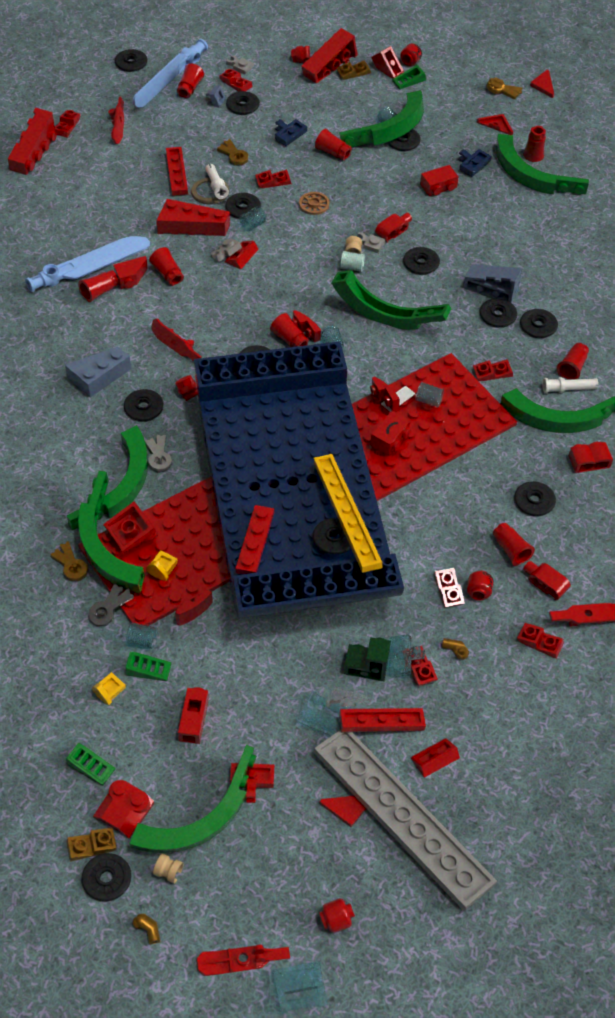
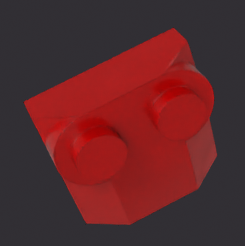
[103,501,156,553]
[93,780,154,839]

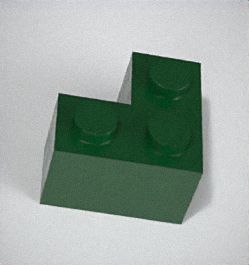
[344,637,391,682]

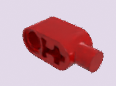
[375,213,412,242]
[523,561,571,601]

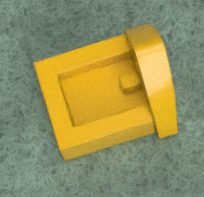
[146,550,178,581]
[92,672,126,705]

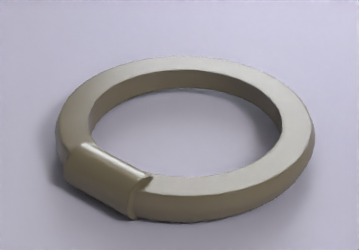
[191,178,229,204]

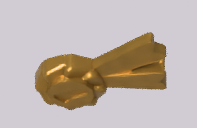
[486,77,523,99]
[217,139,249,165]
[51,541,88,581]

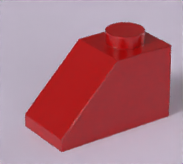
[371,46,404,79]
[113,256,148,289]

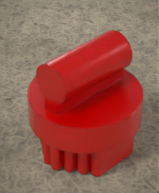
[291,45,310,63]
[175,375,198,401]

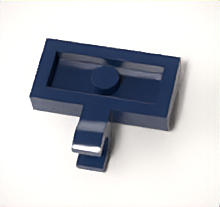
[275,119,307,146]
[458,149,492,177]

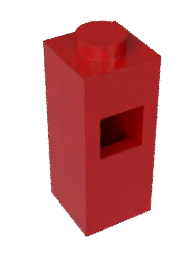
[178,687,209,744]

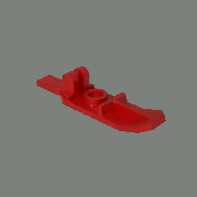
[108,97,124,144]
[151,318,202,361]
[549,603,615,627]
[196,945,290,976]

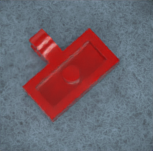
[230,763,275,803]

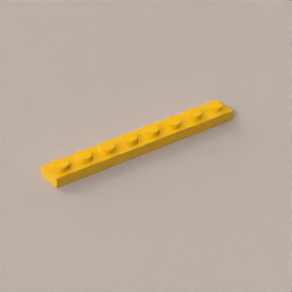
[314,454,382,573]

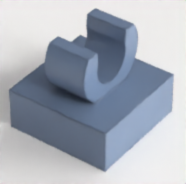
[206,85,226,108]

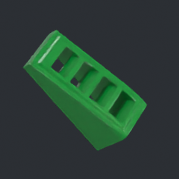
[392,65,426,90]
[126,652,171,681]
[66,743,115,786]

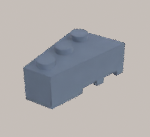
[463,264,522,303]
[65,347,131,398]

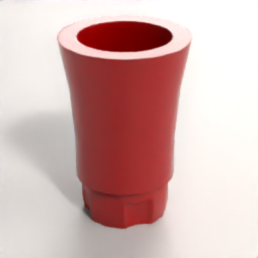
[177,63,204,98]
[523,126,546,162]
[315,128,352,160]
[149,247,184,286]
[78,270,119,303]
[270,313,309,347]
[556,343,589,380]
[493,523,535,566]

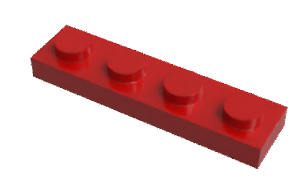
[166,147,188,196]
[236,505,274,575]
[339,708,426,732]

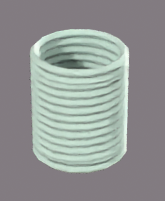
[340,251,365,272]

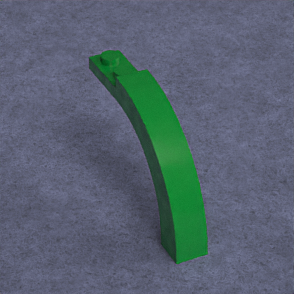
[339,90,424,147]
[496,134,589,195]
[331,270,451,330]
[500,388,615,433]
[67,425,148,531]
[78,471,145,594]
[129,745,257,853]

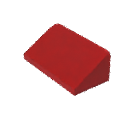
[225,241,259,269]
[411,738,460,778]

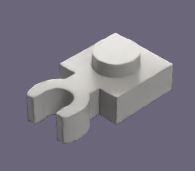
[226,55,254,74]
[358,232,385,253]
[211,238,242,262]

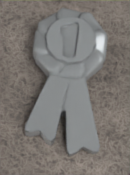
[145,435,172,472]

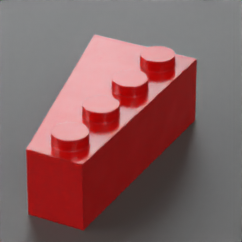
[301,28,358,83]
[8,107,57,175]
[156,199,230,236]

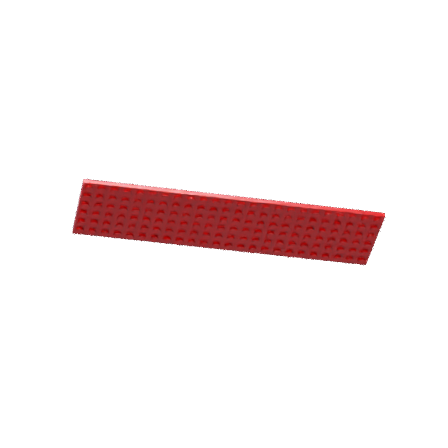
[78,353,517,632]

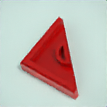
[530,69,554,98]
[476,114,513,135]
[319,796,366,827]

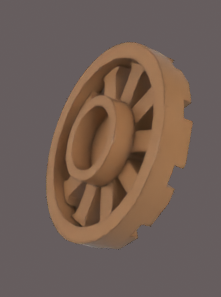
[299,192,330,215]

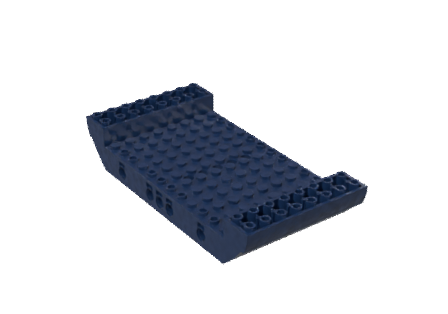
[194,341,404,619]

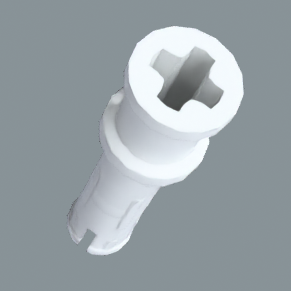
[205,164,229,199]
[542,377,598,394]

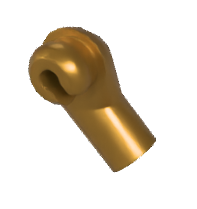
[442,638,469,660]
[133,914,161,945]

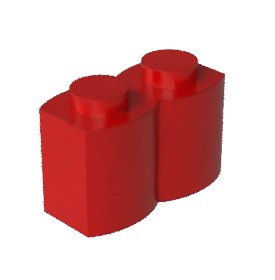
[568,441,613,473]

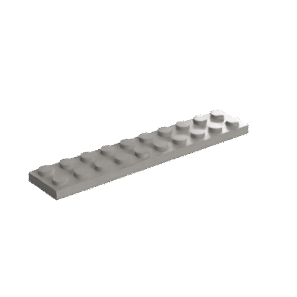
[313,730,497,911]

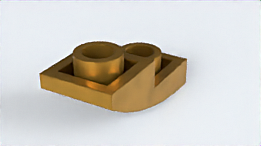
[336,60,371,79]
[66,828,117,862]

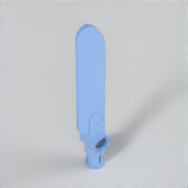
[132,39,208,107]
[25,236,150,292]

